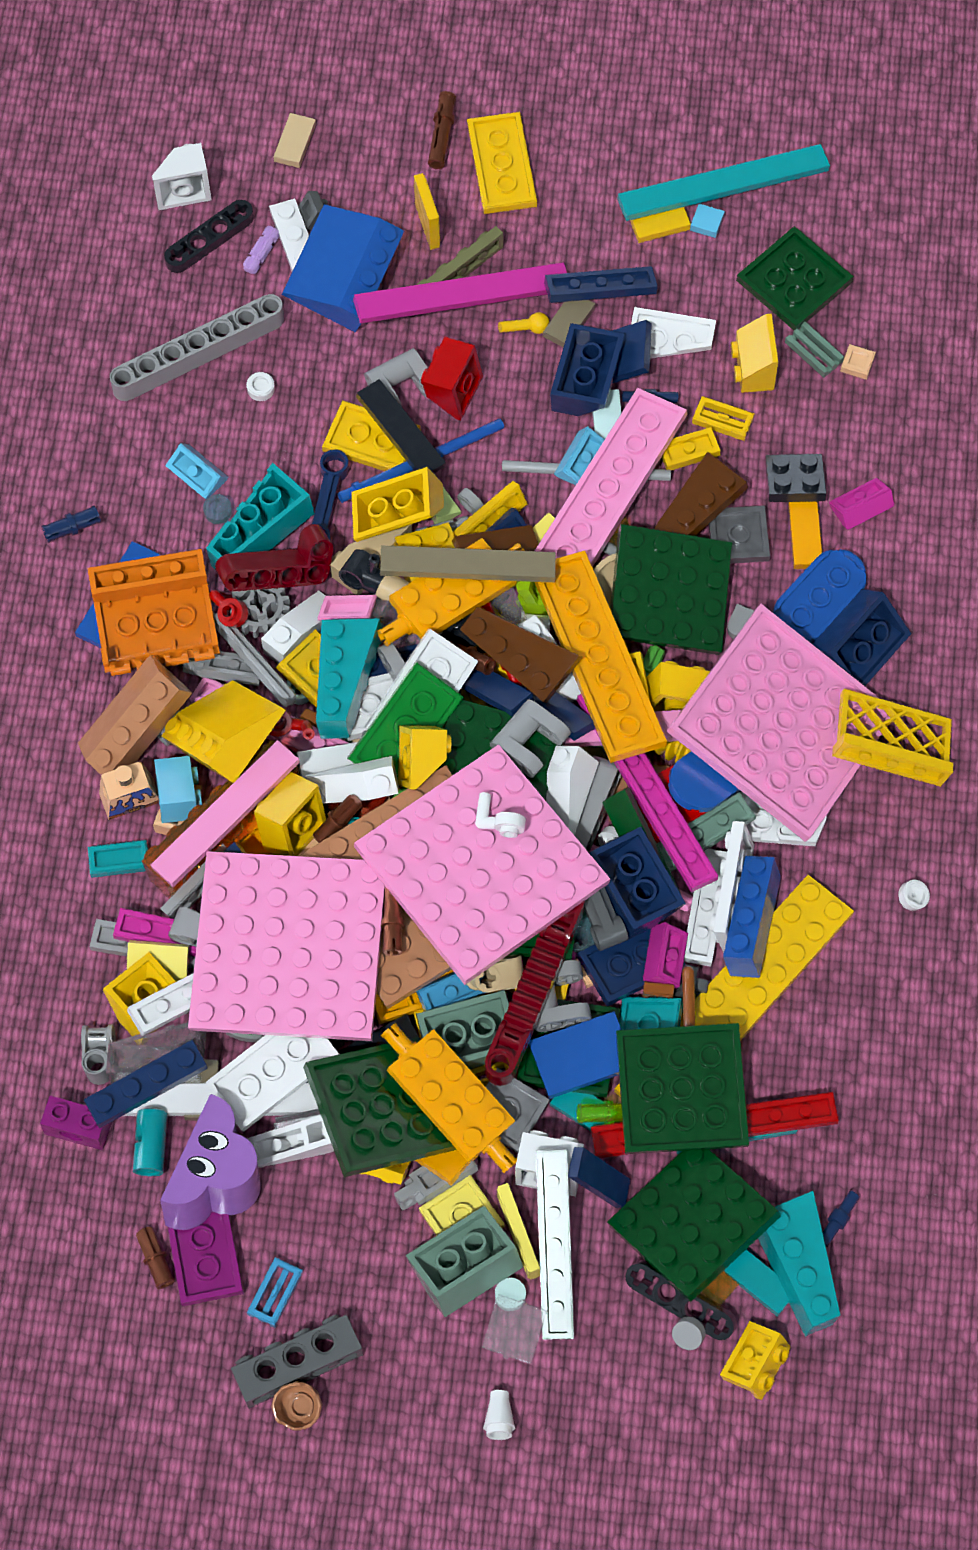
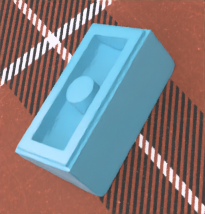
[554,427,605,485]
[165,443,229,499]

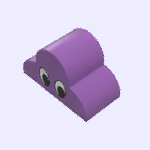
[160,1094,261,1230]

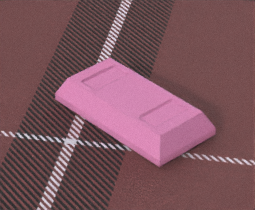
[317,595,377,621]

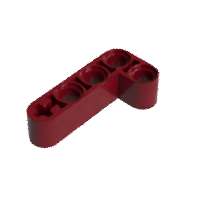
[215,524,333,591]

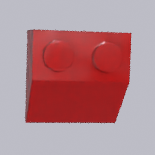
[421,336,483,421]

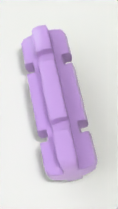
[243,226,279,274]

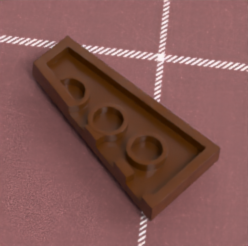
[654,452,748,536]
[460,607,582,703]

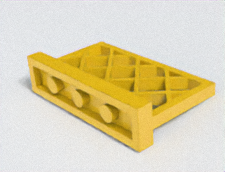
[832,689,953,787]

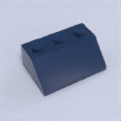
[550,323,625,416]
[812,589,912,686]
[589,827,686,940]

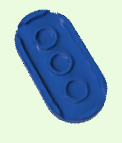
[772,549,867,644]
[668,751,740,812]

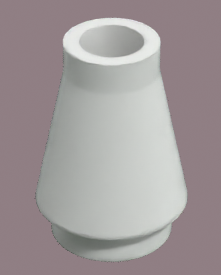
[483,1390,515,1440]

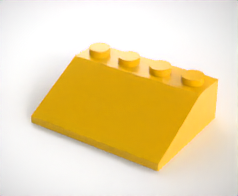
[161,680,286,783]

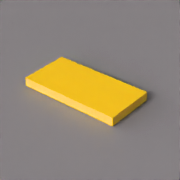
[467,112,537,214]

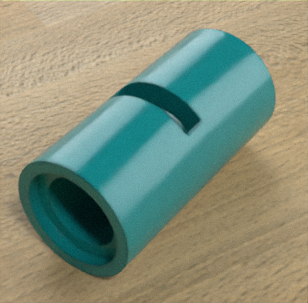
[133,1109,168,1176]

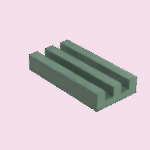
[785,322,844,378]

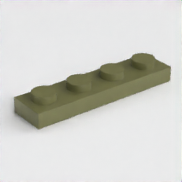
[417,226,503,285]

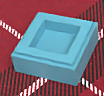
[690,204,725,238]

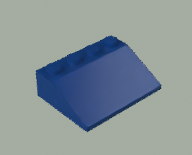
[281,204,404,332]

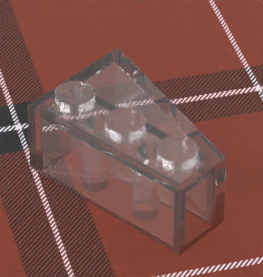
[106,1022,206,1084]

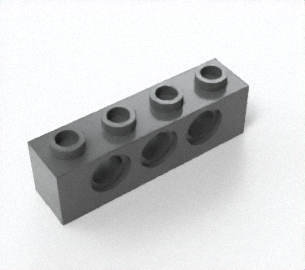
[231,1315,363,1409]

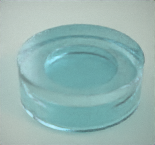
[203,494,232,524]

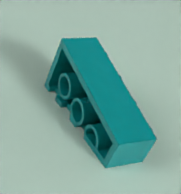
[206,462,314,569]
[316,618,382,739]
[758,1191,841,1337]

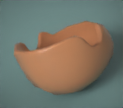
[271,1381,323,1431]

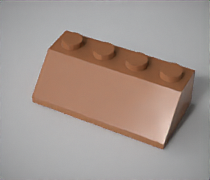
[78,655,192,775]

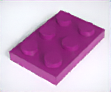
[168,1212,244,1307]

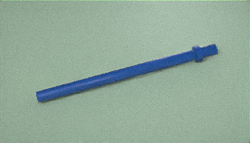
[338,418,504,503]

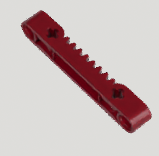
[485,901,584,1086]

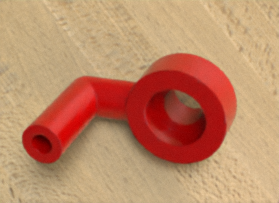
[209,590,248,628]
[269,706,315,740]

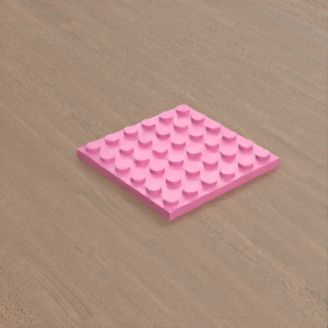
[667,604,890,842]
[354,744,610,985]
[188,851,385,1041]

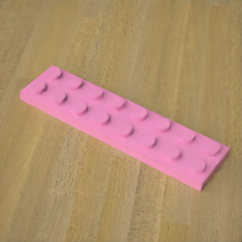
[535,388,687,567]

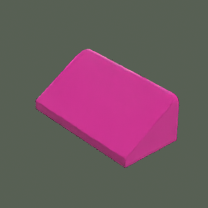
[829,478,894,530]
[643,922,688,988]

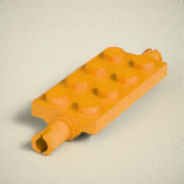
[377,538,525,646]
[381,1023,517,1173]

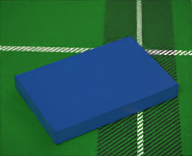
[529,1012,621,1099]

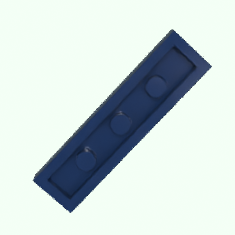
[544,266,658,303]
[83,1040,208,1129]

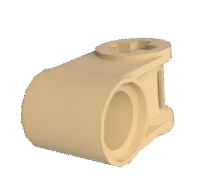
[466,954,524,993]

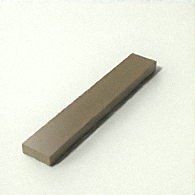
[380,545,555,583]

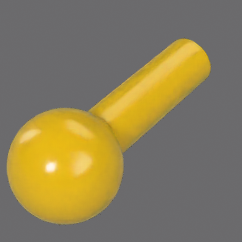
[498,312,550,334]

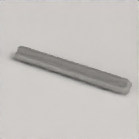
[213,613,296,707]

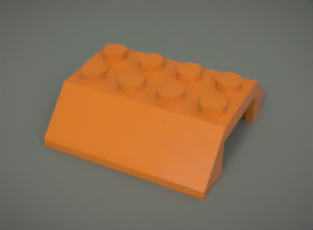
[87,549,220,676]

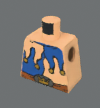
[99,762,159,820]

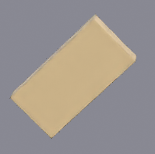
[274,113,316,168]

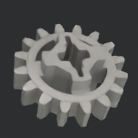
[229,588,290,638]

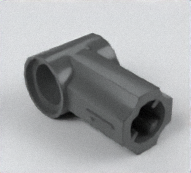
[584,887,628,951]

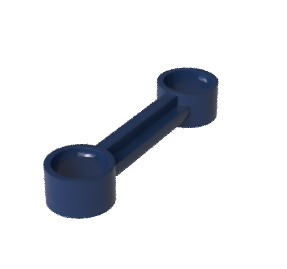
[310,450,349,541]

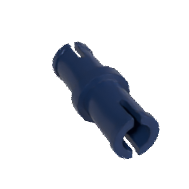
[41,506,101,543]

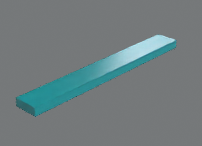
[617,144,830,221]

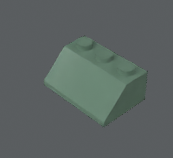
[416,990,509,1070]
[406,1206,523,1317]

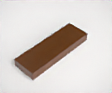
[452,525,539,551]

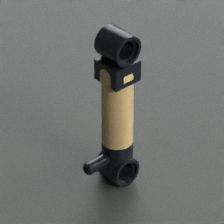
[339,549,478,649]

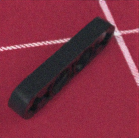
[164,200,254,273]
[625,1260,737,1340]

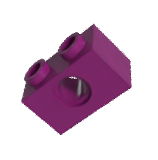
[40,1096,112,1151]

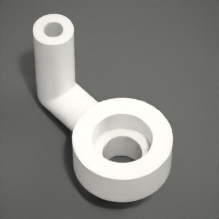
[475,792,526,838]

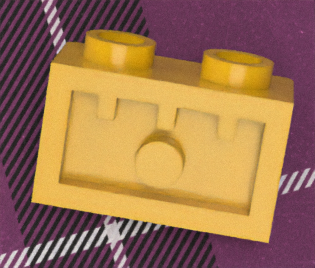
[720,1321,790,1400]

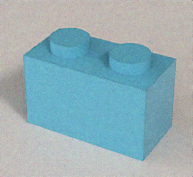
[154,756,202,823]

